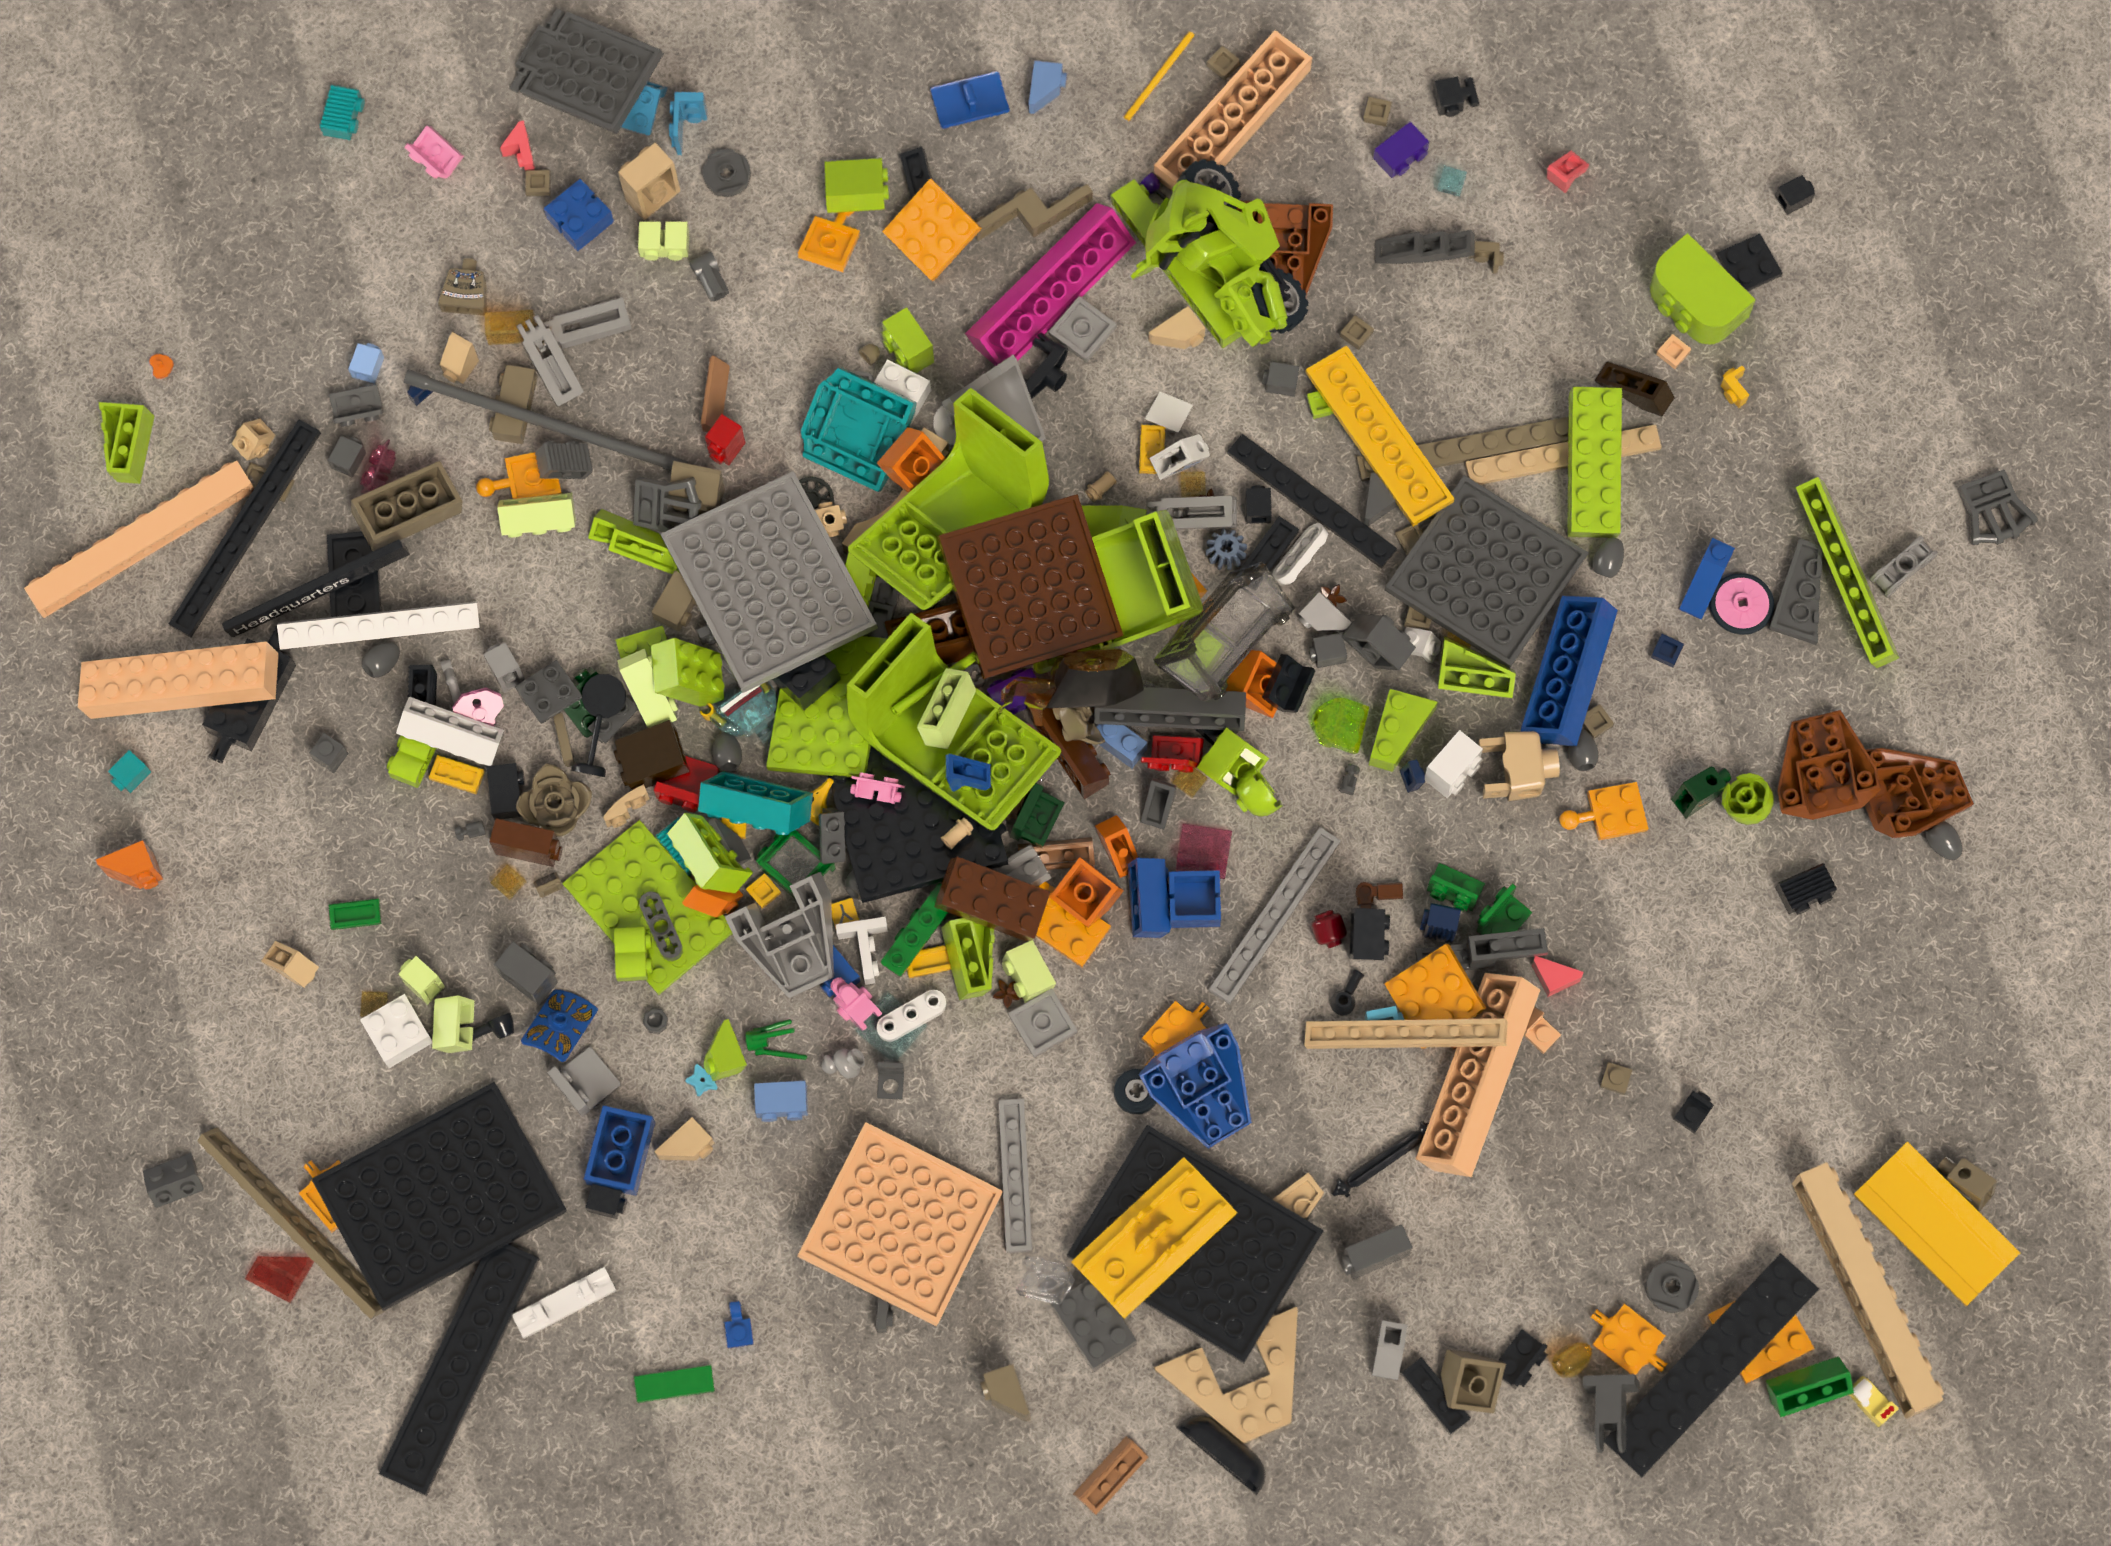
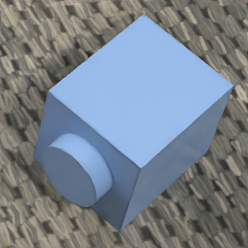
[348,343,384,384]

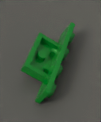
[881,883,949,977]

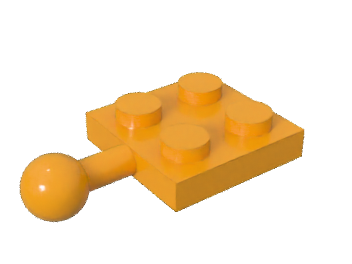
[798,211,860,272]
[476,452,562,499]
[1559,782,1649,840]

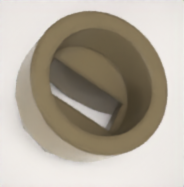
[859,344,880,365]

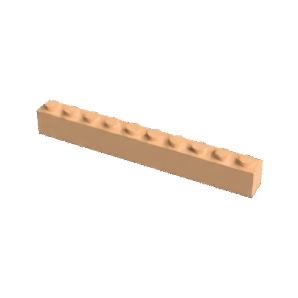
[24,460,254,618]

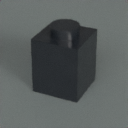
[1775,174,1815,215]
[1246,485,1272,524]
[585,1183,627,1219]

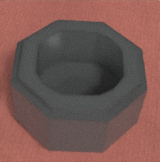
[643,1008,668,1034]

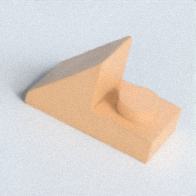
[1524,1007,1561,1054]

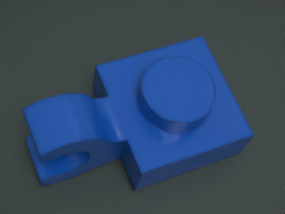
[724,1301,754,1349]

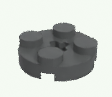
[703,149,751,197]
[1646,1260,1699,1313]

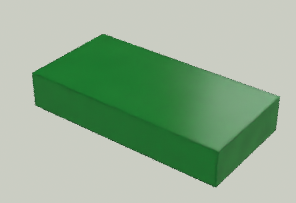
[329,899,382,930]

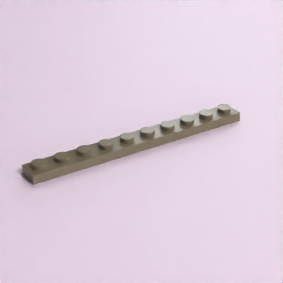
[1357,417,1569,481]
[197,1127,386,1319]

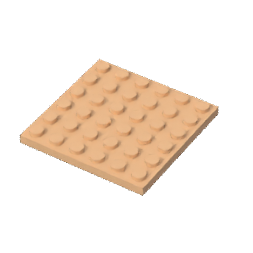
[797,1122,1003,1326]

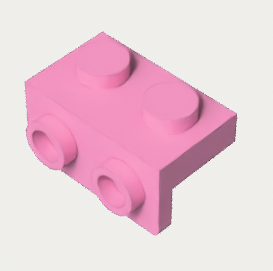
[405,126,464,178]

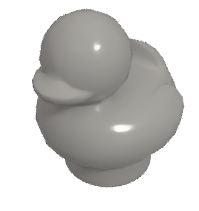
[821,1048,865,1079]

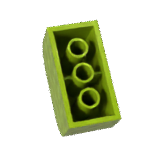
[1650,233,1756,344]

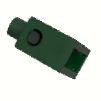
[1671,766,1731,819]

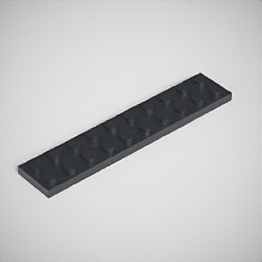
[379,1244,540,1496]
[1604,1253,1819,1478]

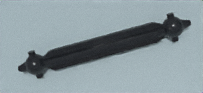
[1332,1121,1429,1197]

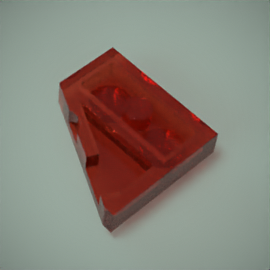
[245,1256,314,1304]

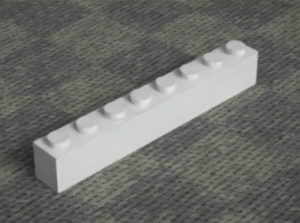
[277,601,480,649]

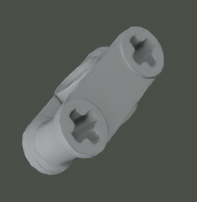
[1870,535,1938,598]

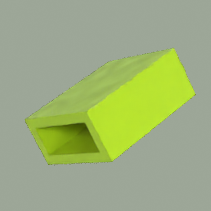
[825,158,889,213]

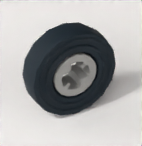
[1114,1069,1157,1114]

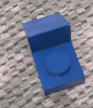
[946,754,991,792]

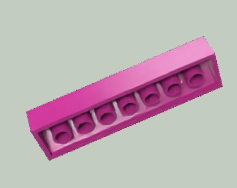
[965,203,1136,366]

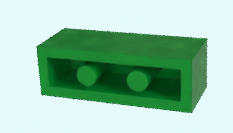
[1765,1356,1854,1417]

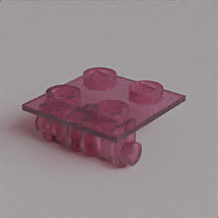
[359,439,396,493]
[1175,824,1232,879]

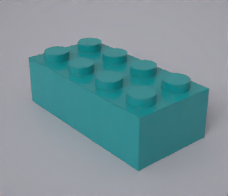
[698,771,813,835]

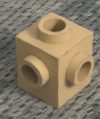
[232,419,275,460]
[815,502,847,537]

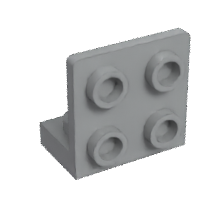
[547,1047,621,1117]

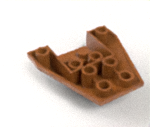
[1236,200,1333,298]
[1778,710,1881,820]
[1865,748,1974,838]

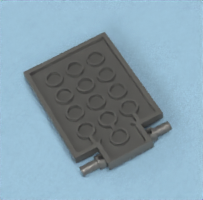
[509,9,664,134]

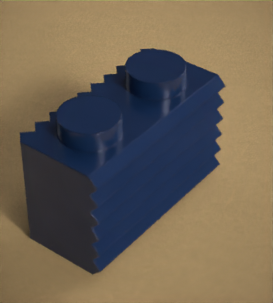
[1420,903,1461,944]

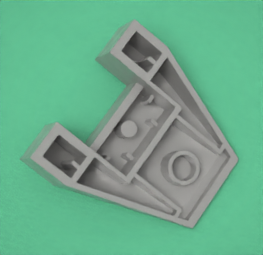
[725,872,834,998]

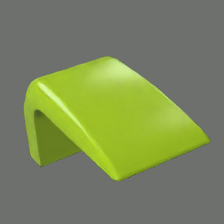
[848,388,1049,610]
[1033,510,1203,674]
[847,613,1061,830]

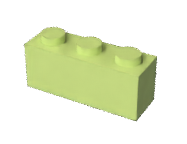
[497,493,576,538]
[617,649,678,728]
[917,668,976,749]

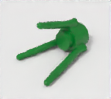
[746,1019,807,1060]

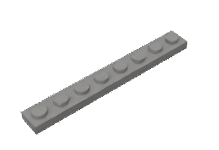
[1209,827,1341,1005]

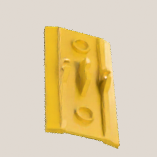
[1853,1142,2020,1306]
[1071,1157,1237,1319]

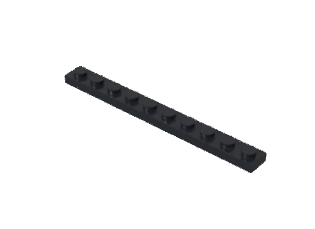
[169,419,321,638]

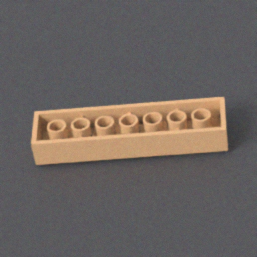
[1154,30,1312,191]
[78,642,278,719]
[1416,973,1540,1177]

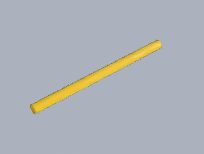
[1123,32,1194,121]

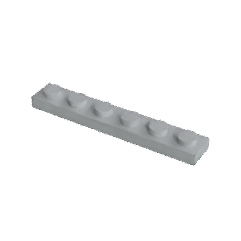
[999,1099,1032,1253]

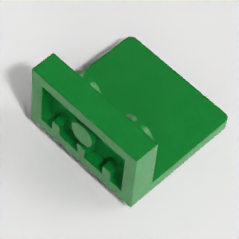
[1427,863,1485,912]
[1476,883,1532,935]

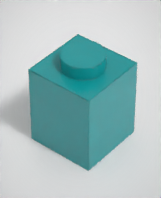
[108,750,151,793]

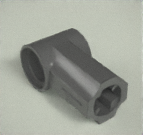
[689,251,729,302]

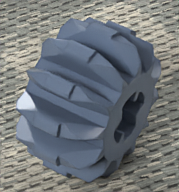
[1206,528,1247,571]

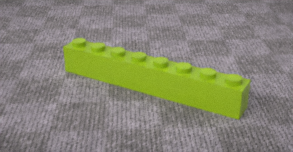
[1111,179,1242,348]
[1796,477,1900,668]

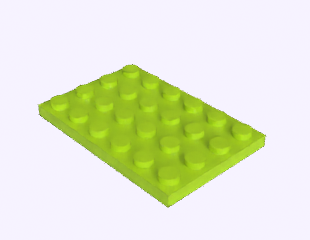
[766,636,887,777]
[562,820,733,995]

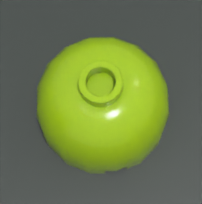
[1236,766,1283,817]
[1722,773,1774,825]

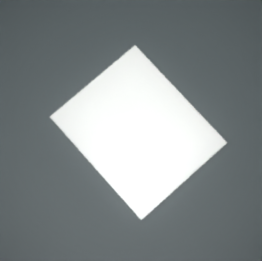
[1145,392,1193,432]

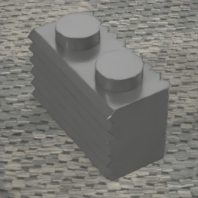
[535,440,593,479]

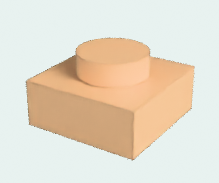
[1656,334,1691,369]

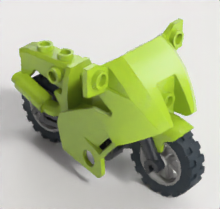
[1131,159,1309,347]

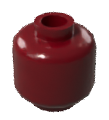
[1311,910,1347,949]

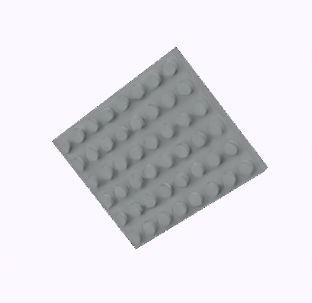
[661,471,878,693]

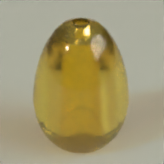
[1552,1342,1592,1378]

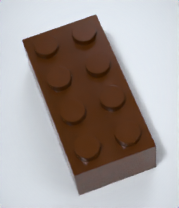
[934,856,1050,942]

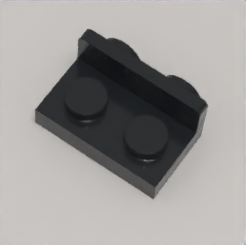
[1262,654,1316,713]
[1498,1329,1548,1390]

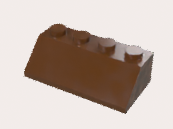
[884,603,974,665]
[1030,699,1111,800]

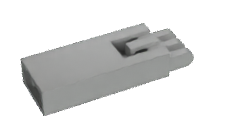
[543,297,632,349]
[516,315,584,407]
[1147,496,1237,530]

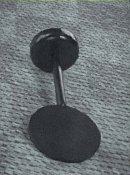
[571,674,626,777]

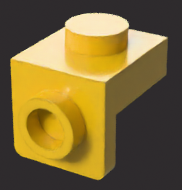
[1721,366,1749,408]

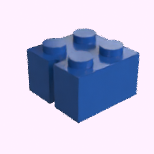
[544,179,614,251]
[1169,871,1221,928]

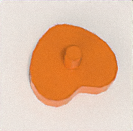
[149,354,174,379]

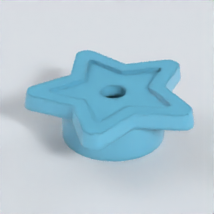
[685,1064,718,1096]

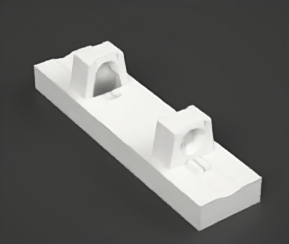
[512,1267,616,1339]

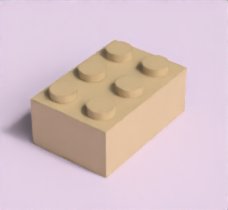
[618,143,680,220]

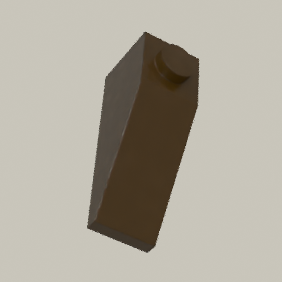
[1594,362,1675,417]

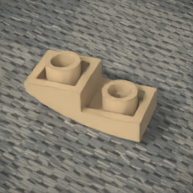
[603,785,650,828]

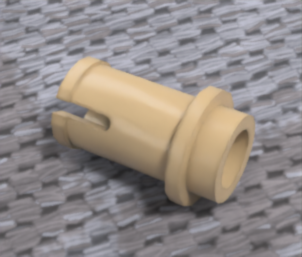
[1085,471,1117,502]
[941,818,973,849]

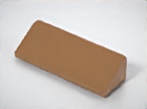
[701,356,730,432]
[1017,837,1095,870]
[1073,1437,1148,1515]

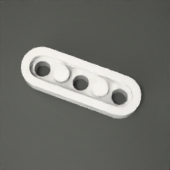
[1272,523,1328,585]
[877,990,946,1042]

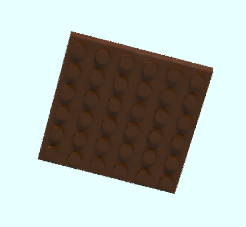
[937,494,1124,679]

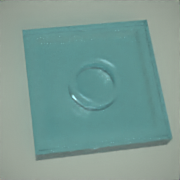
[856,993,927,1061]

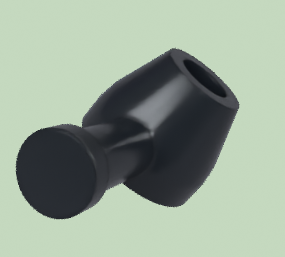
[1330,970,1364,1016]
[473,1013,514,1041]

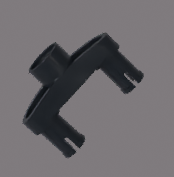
[1023,333,1068,399]

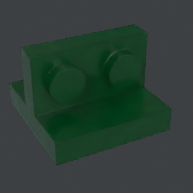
[1010,783,1065,848]

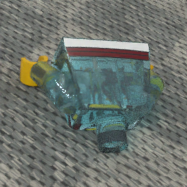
[700,681,776,743]

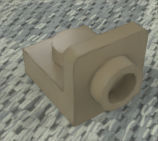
[1469,241,1504,273]

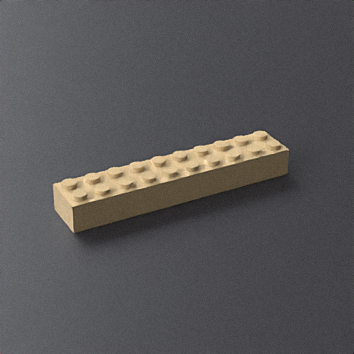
[1792,1162,1944,1419]

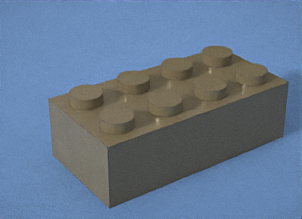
[351,461,462,551]

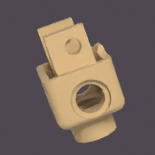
[1478,731,1560,801]

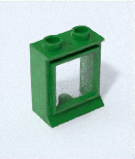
[756,830,836,899]

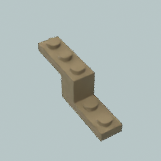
[975,184,1093,241]

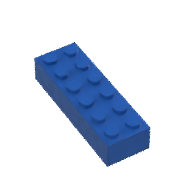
[1520,596,1618,746]

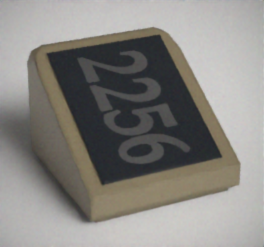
[534,872,563,898]

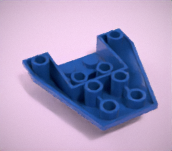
[1138,1023,1252,1149]

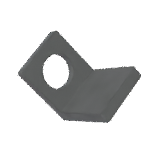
[877,1060,904,1100]

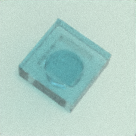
[1437,166,1467,197]

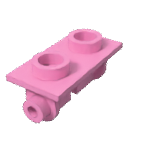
[851,772,905,804]

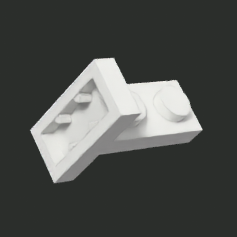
[836,917,888,985]

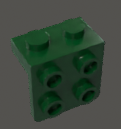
[564,667,598,738]

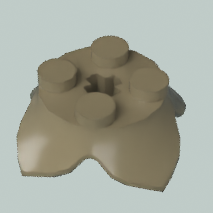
[1053,707,1105,745]
[516,763,592,837]

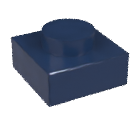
[407,386,433,406]
[1651,634,1684,668]
[1400,759,1426,793]

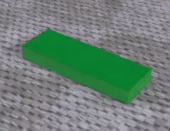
[634,1365,715,1403]

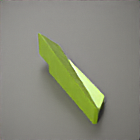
[588,509,680,574]

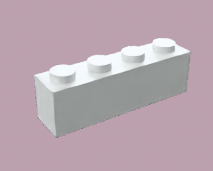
[396,697,504,766]

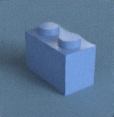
[1097,724,1147,769]
[754,1081,808,1122]

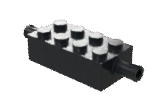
[202,626,296,764]

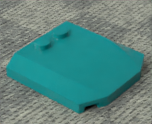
[801,367,917,492]

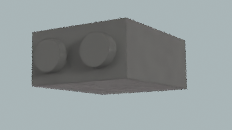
[1340,1224,1413,1280]

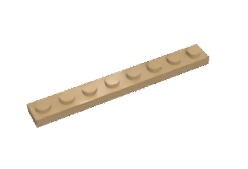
[1465,425,1662,485]
[1304,1018,1508,1049]

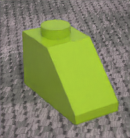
[704,1019,747,1081]

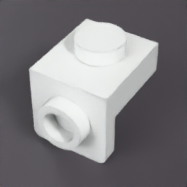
[1404,627,1441,663]

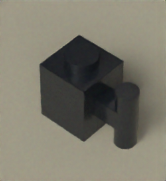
[1433,76,1480,117]

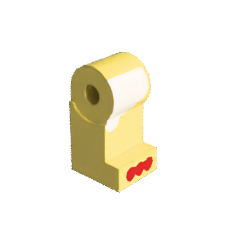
[1849,1376,1899,1427]

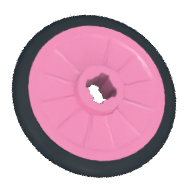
[1710,573,1774,635]

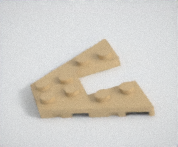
[1154,1307,1298,1444]

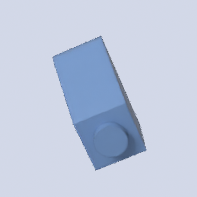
[1029,61,1067,114]

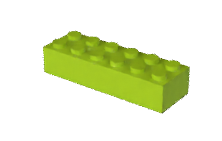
[1567,387,1622,538]

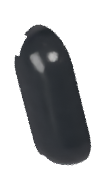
[1176,1415,1265,1495]

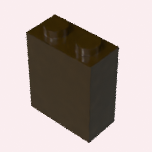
[614,720,690,790]

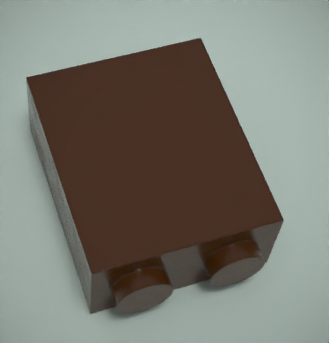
[489,818,563,867]

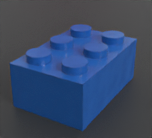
[584,1105,656,1196]

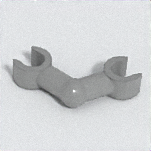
[440,659,462,703]

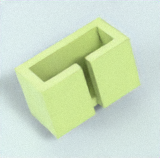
[638,222,689,261]
[1002,940,1056,1003]
[398,956,445,1005]
[432,996,475,1053]

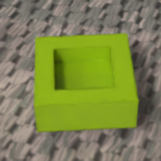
[1307,391,1334,419]

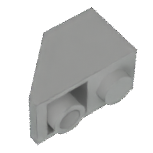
[1372,1320,1408,1381]

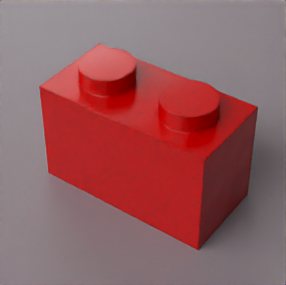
[705,414,746,466]

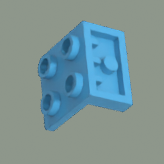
[621,81,668,135]
[669,92,708,155]

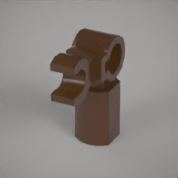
[1355,882,1403,909]

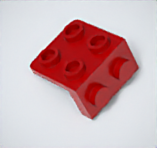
[1141,736,1204,773]
[654,756,719,813]

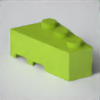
[1437,636,1516,698]
[941,918,995,1001]

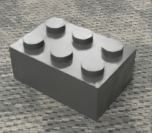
[1051,1280,1137,1373]

